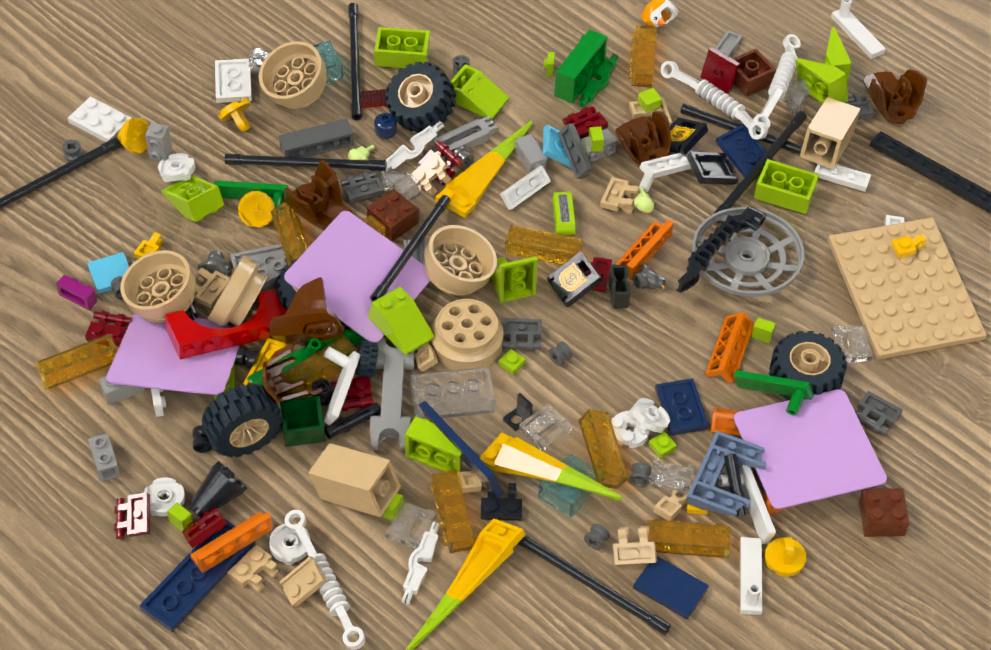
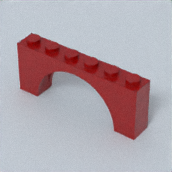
[165,289,287,359]

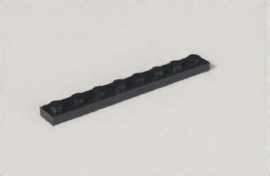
[870,131,991,213]

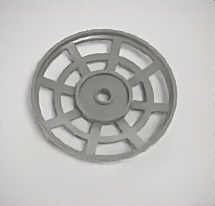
[692,207,804,297]

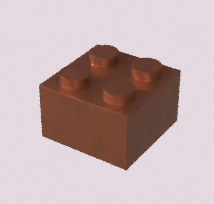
[733,48,776,97]
[366,188,419,242]
[859,488,909,537]

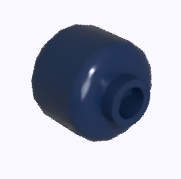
[374,113,397,139]

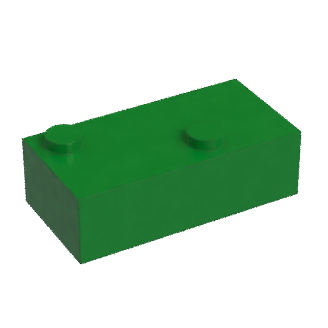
[554,29,608,104]

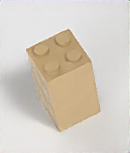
[800,97,860,169]
[308,443,401,517]

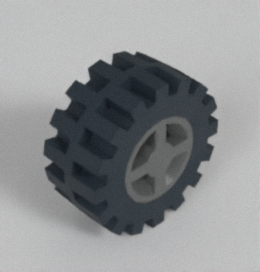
[355,341,378,378]

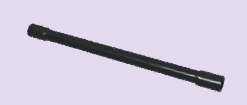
[348,3,362,121]
[680,103,802,154]
[712,111,807,223]
[0,137,121,209]
[224,154,387,171]
[370,195,451,302]
[518,535,671,635]

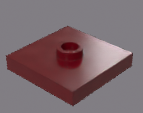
[700,47,740,94]

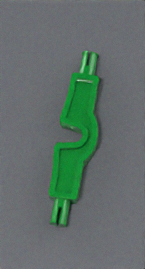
[578,53,619,108]

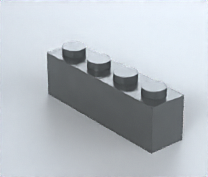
[279,118,354,158]

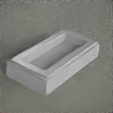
[714,30,743,57]

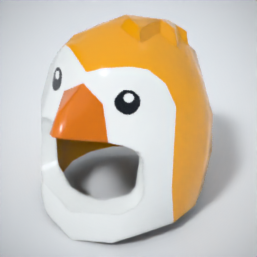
[641,0,679,29]

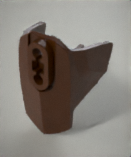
[863,69,927,124]
[615,111,672,167]
[284,160,352,230]
[270,277,345,344]
[262,338,322,402]

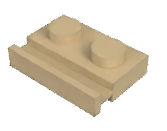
[279,556,327,607]

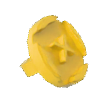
[218,97,251,132]
[118,118,149,154]
[238,191,275,228]
[764,537,806,577]

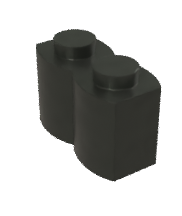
[608,265,630,309]

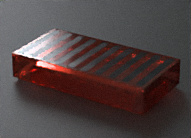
[361,89,388,108]

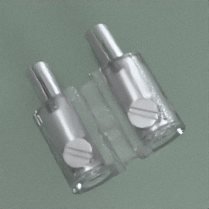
[249,47,271,74]

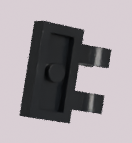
[481,483,522,521]

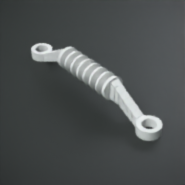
[753,34,801,132]
[661,61,768,139]
[285,510,366,650]

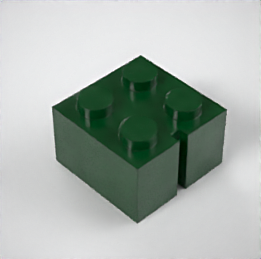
[280,396,325,447]

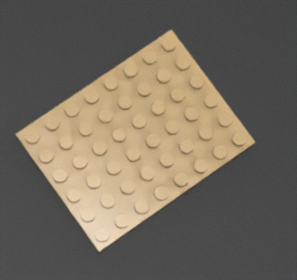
[828,217,987,360]

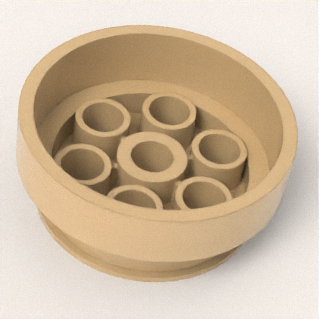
[259,41,327,109]
[424,225,497,296]
[120,250,195,323]
[207,255,268,326]
[430,299,504,371]

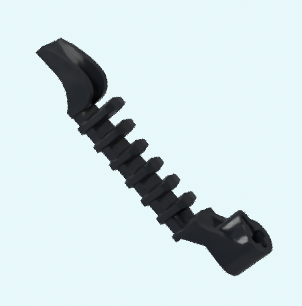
[676,205,766,293]

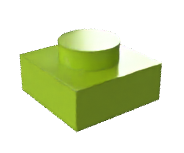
[543,52,555,77]
[498,349,526,375]
[648,432,677,459]

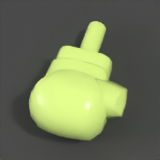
[348,145,374,160]
[634,187,654,214]

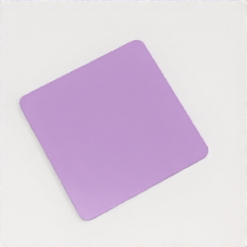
[284,211,430,343]
[106,314,243,395]
[734,389,887,509]

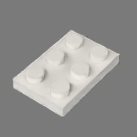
[215,59,252,103]
[68,96,131,142]

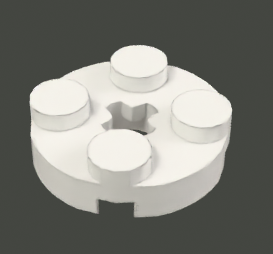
[158,153,195,182]
[630,398,670,433]
[610,410,650,448]
[144,477,185,517]
[269,524,310,565]

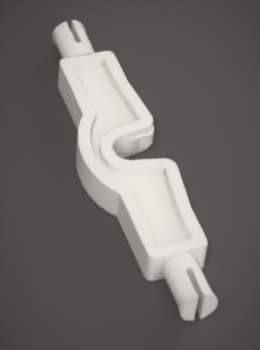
[379,121,444,175]
[401,522,440,605]

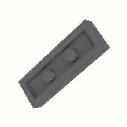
[558,124,592,179]

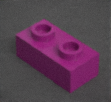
[56,275,97,310]

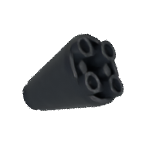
[189,461,247,518]

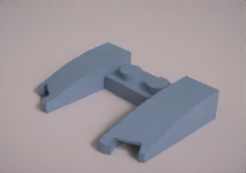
[686,431,767,516]

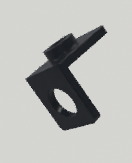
[503,393,533,431]

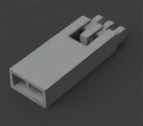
[433,116,499,161]

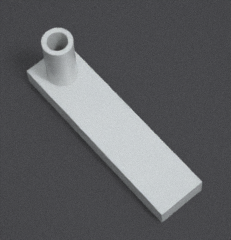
[831,0,886,59]
[639,150,693,192]
[323,347,361,425]
[717,465,776,544]
[740,537,762,615]

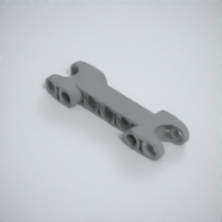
[370,336,415,451]

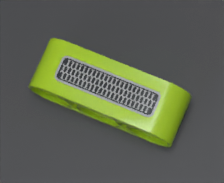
[552,191,575,236]

